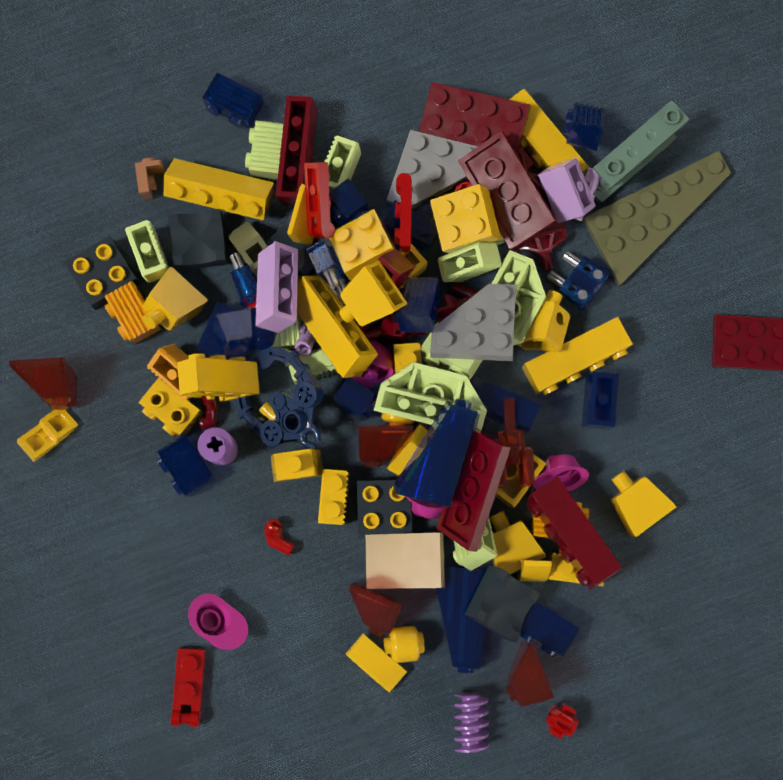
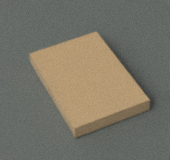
[365,533,445,589]

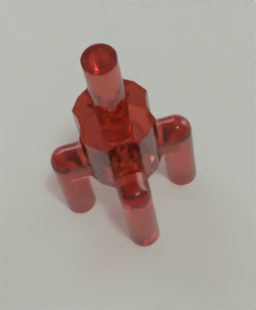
[497,398,535,488]

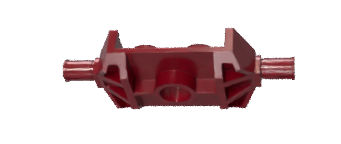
[515,156,567,271]
[364,294,475,344]

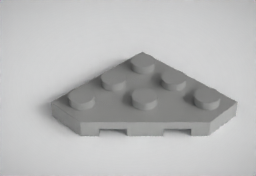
[387,130,478,210]
[430,284,516,361]

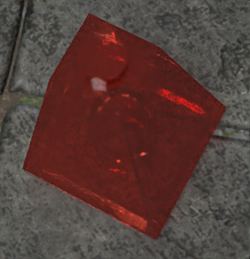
[9,357,78,410]
[358,425,413,467]
[349,583,402,637]
[505,640,555,707]

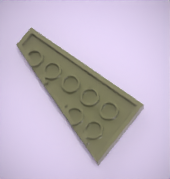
[583,151,731,287]

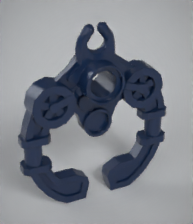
[235,347,323,449]

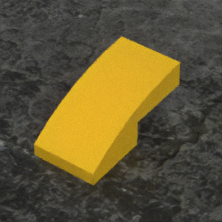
[17,406,78,462]
[517,560,552,582]
[346,633,407,693]

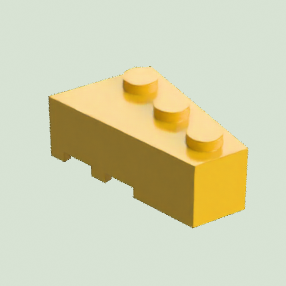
[177,354,260,402]

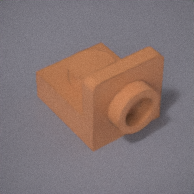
[135,158,165,201]

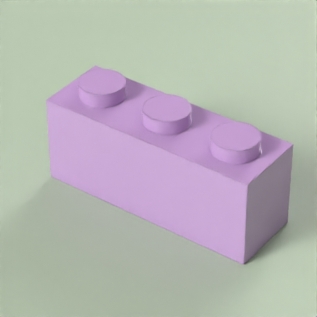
[256,241,298,333]

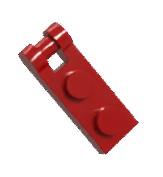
[304,162,335,239]
[394,173,412,253]
[171,648,206,728]

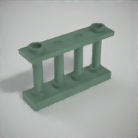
[593,100,690,205]

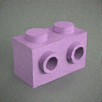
[538,158,596,223]

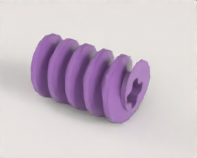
[198,428,238,465]
[454,693,489,753]

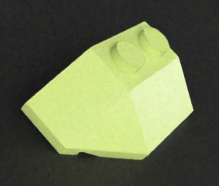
[492,250,546,346]
[374,362,487,433]

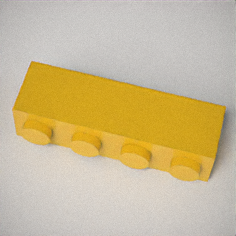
[509,89,589,175]
[164,158,274,221]
[297,276,378,378]
[522,317,633,395]

